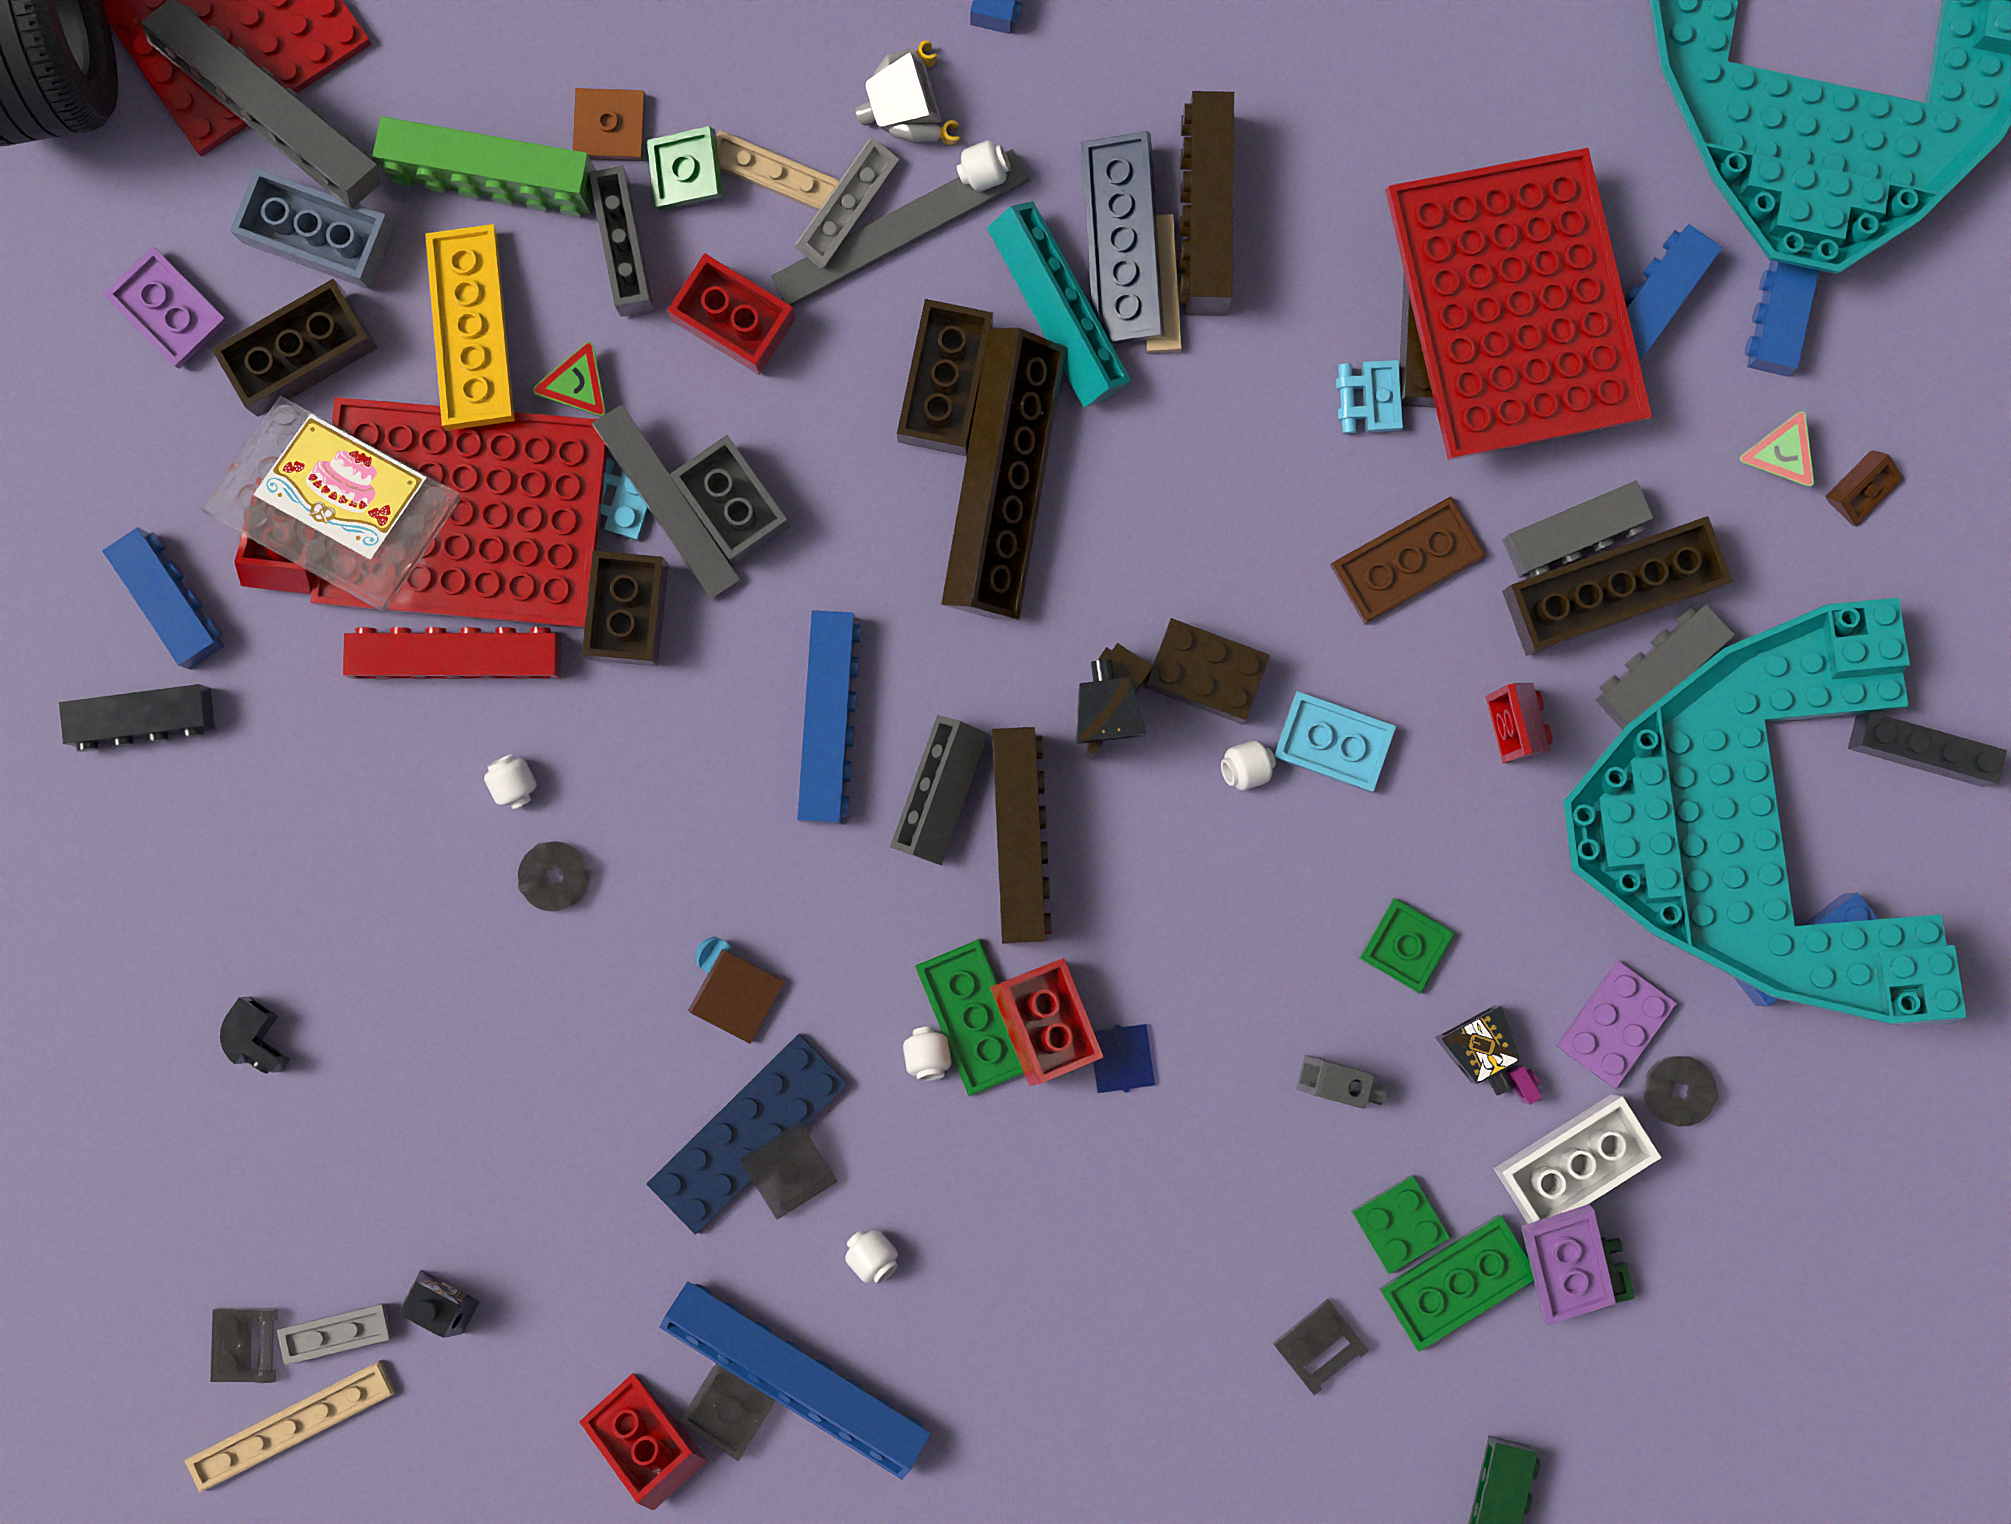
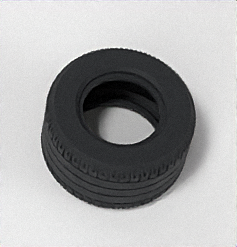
[0,0,118,147]

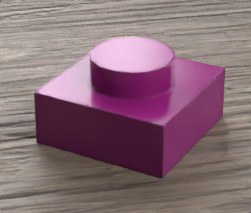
[1507,1065,1542,1105]

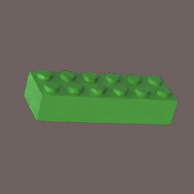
[372,116,596,217]

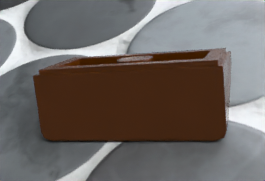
[1825,450,1903,526]

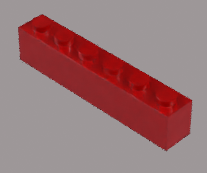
[343,627,561,679]

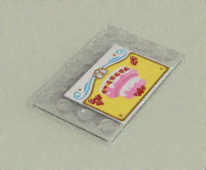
[201,395,461,612]

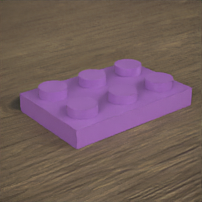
[103,246,229,369]
[1556,961,1677,1089]
[1521,1204,1616,1325]

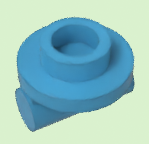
[695,936,734,973]

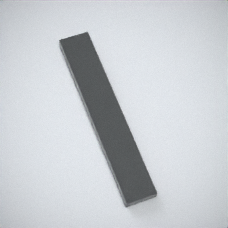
[592,404,740,600]

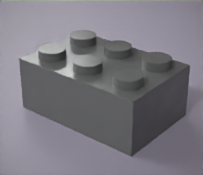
[669,435,790,566]

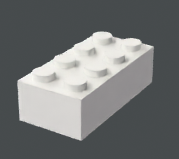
[1493,1094,1661,1224]

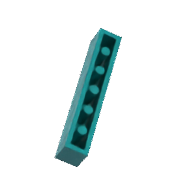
[987,201,1131,408]

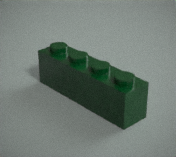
[1468,1435,1540,1524]

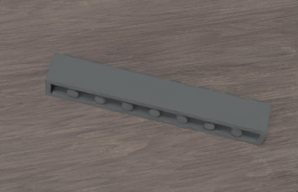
[141,0,381,210]

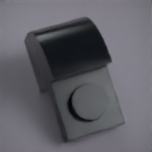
[220,996,291,1074]

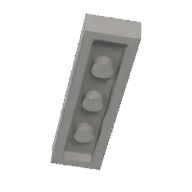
[794,137,899,268]

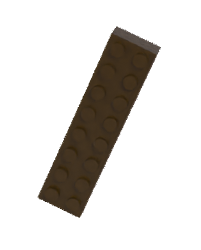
[941,328,1066,620]

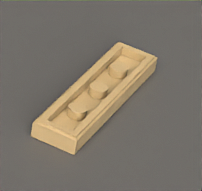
[716,130,839,211]
[1146,214,1181,354]

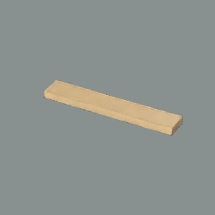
[184,1360,396,1493]

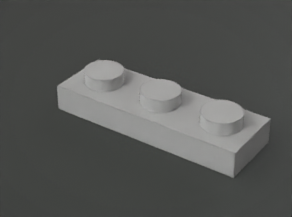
[277,1303,393,1365]

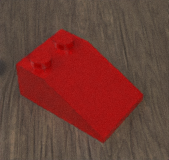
[234,478,319,594]
[1485,683,1553,763]
[579,1373,708,1511]

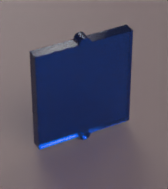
[1093,1024,1155,1093]

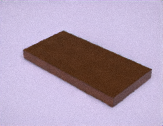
[1330,496,1486,624]

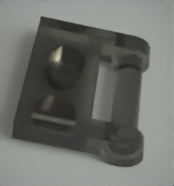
[1273,1299,1369,1396]
[210,1308,278,1384]

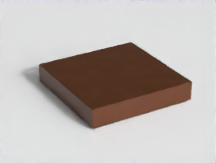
[688,948,785,1044]

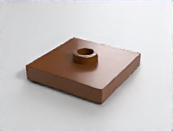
[573,88,646,161]

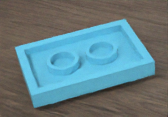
[1274,691,1396,793]

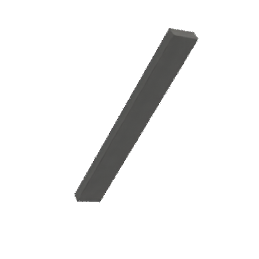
[771,149,1029,306]

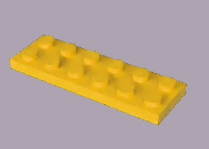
[425,224,515,431]

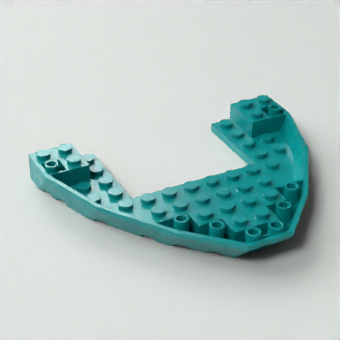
[1648,0,2011,274]
[1563,597,1967,1026]

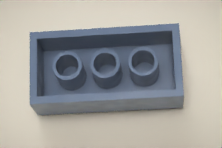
[230,167,395,290]

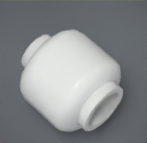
[957,140,1011,192]
[1221,741,1276,790]
[484,754,537,809]
[903,1027,952,1082]
[845,1230,898,1284]

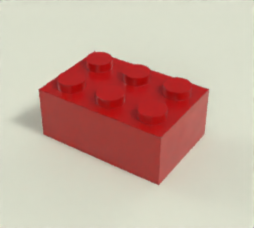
[667,253,796,375]
[990,958,1104,1086]

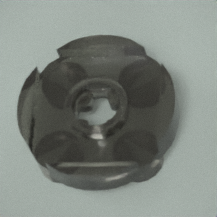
[518,841,590,912]
[1643,1056,1719,1127]

